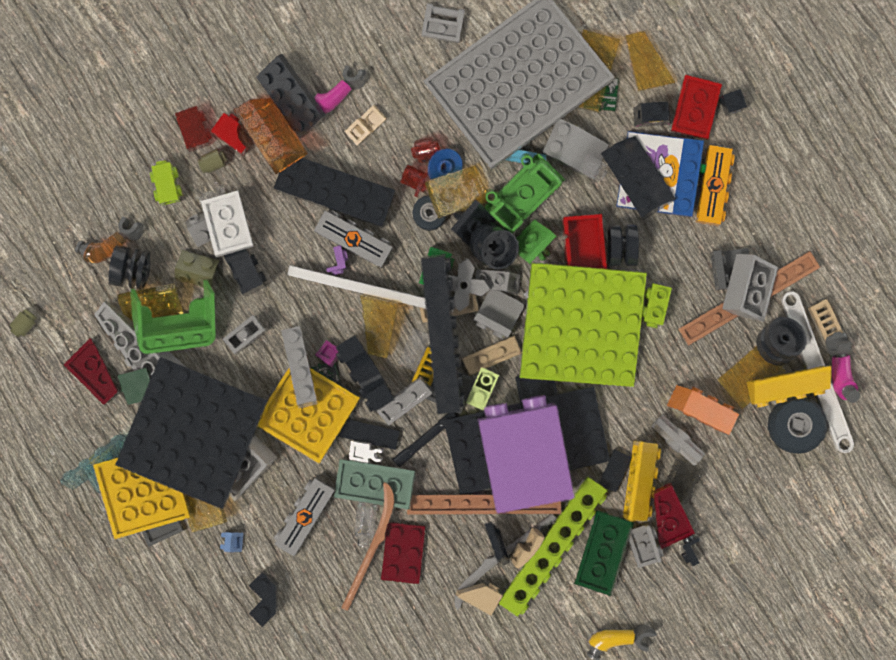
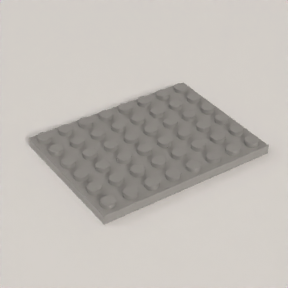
[423,0,615,170]

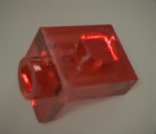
[400,164,429,197]

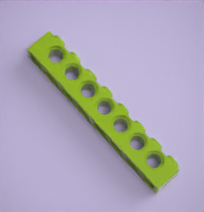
[498,477,607,617]

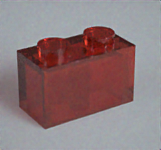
[175,106,213,152]

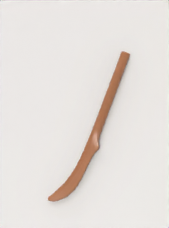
[342,482,394,611]

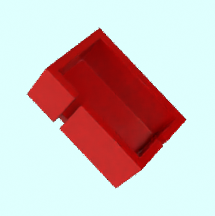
[562,214,607,269]

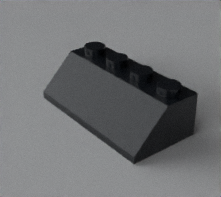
[601,136,676,220]

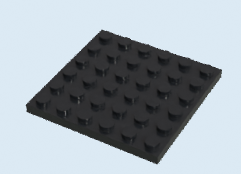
[115,357,268,510]

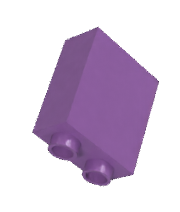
[478,395,574,514]

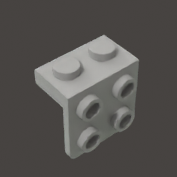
[473,290,524,339]

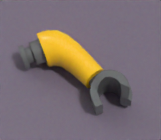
[587,625,657,660]

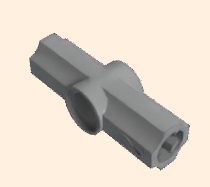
[651,415,705,466]

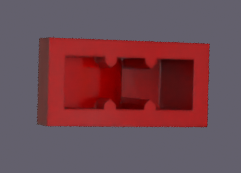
[211,113,248,156]

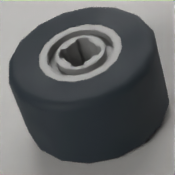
[412,195,447,231]

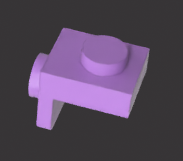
[326,245,348,276]

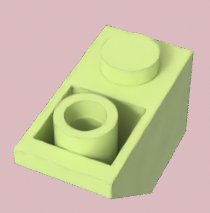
[466,367,499,411]

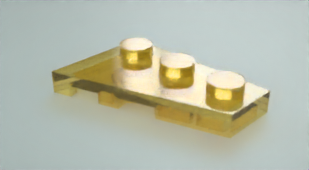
[625,31,675,92]

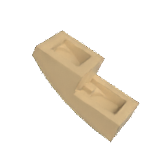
[344,105,387,146]
[510,528,545,568]

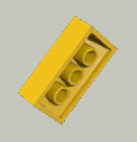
[747,366,831,407]

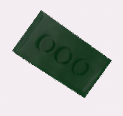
[574,510,634,596]

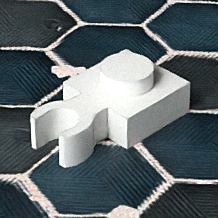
[349,440,384,463]

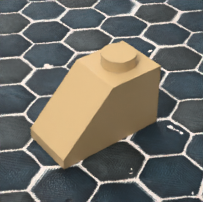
[455,583,503,616]

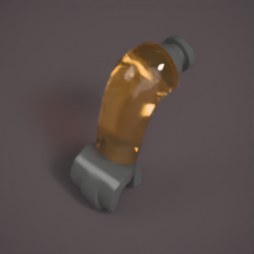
[75,216,144,264]

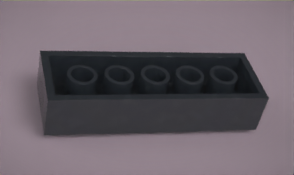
[273,152,396,228]

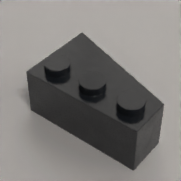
[223,249,267,297]

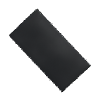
[599,450,632,492]

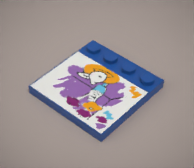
[616,131,704,217]

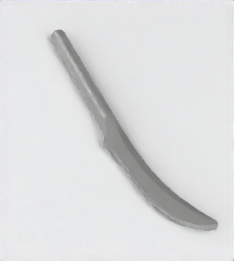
[455,514,556,610]

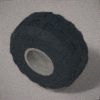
[767,397,827,454]

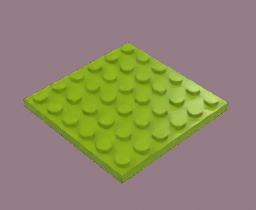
[519,262,647,387]

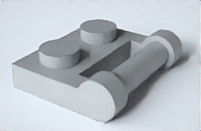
[421,3,465,43]

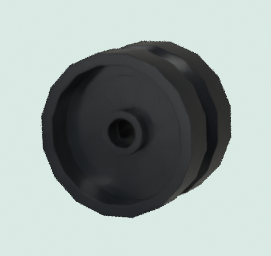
[607,224,639,266]
[756,317,807,366]

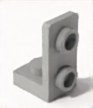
[475,269,521,294]

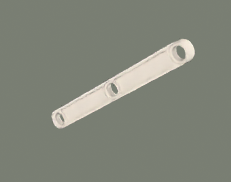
[287,265,454,314]
[781,292,854,453]

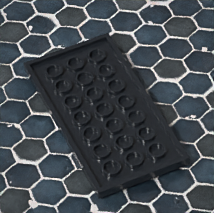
[444,386,610,495]

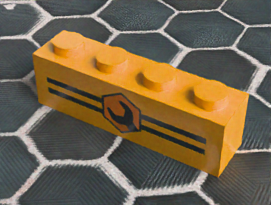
[695,145,735,226]

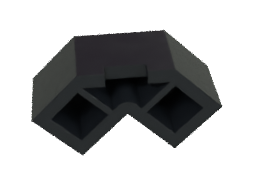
[249,570,278,627]

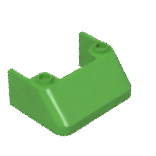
[131,280,216,354]

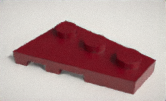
[63,338,119,405]
[653,483,695,550]

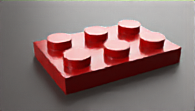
[671,75,722,140]

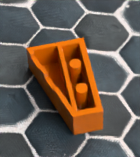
[667,385,739,435]

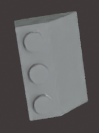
[722,254,778,322]

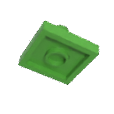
[516,220,556,264]

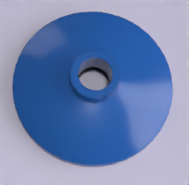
[428,149,462,187]

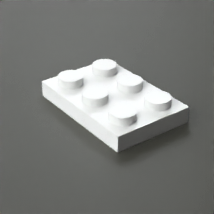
[201,191,254,257]

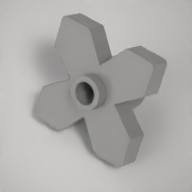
[448,258,490,311]

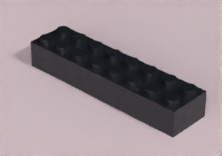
[421,254,465,414]

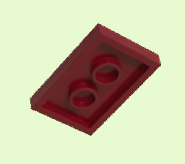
[381,522,425,584]

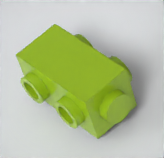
[149,160,183,206]
[642,283,672,329]

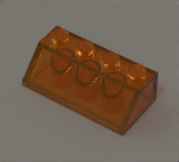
[233,98,308,174]

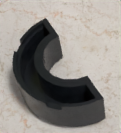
[335,335,395,412]

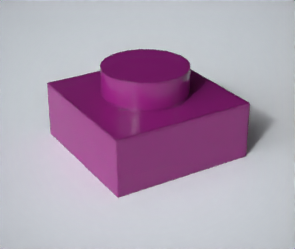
[315,340,338,367]

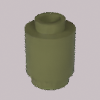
[197,148,227,173]
[9,309,37,338]

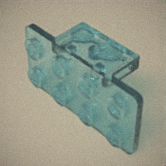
[60,434,126,493]

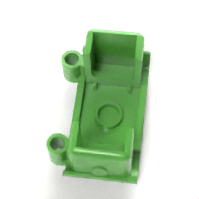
[484,153,565,233]

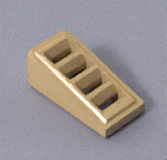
[808,299,843,342]

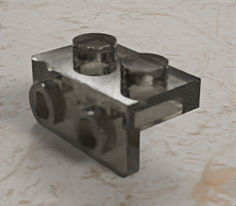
[664,458,702,504]

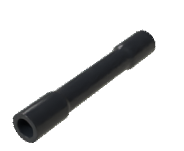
[393,413,457,468]

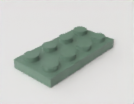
[334,459,416,510]

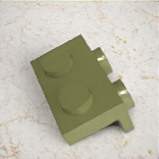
[175,250,219,288]

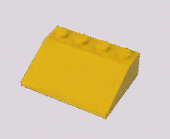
[622,441,661,521]

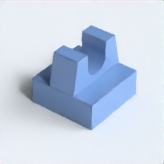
[220,532,243,552]

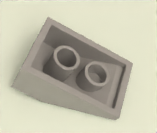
[542,119,609,179]

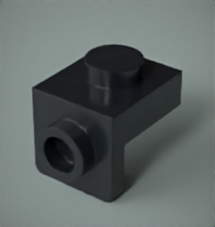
[680,535,701,566]

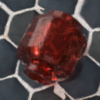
[411,137,440,164]

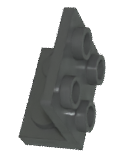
[710,248,749,291]

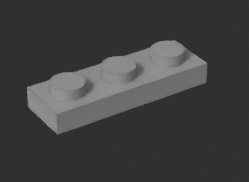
[377,376,433,425]

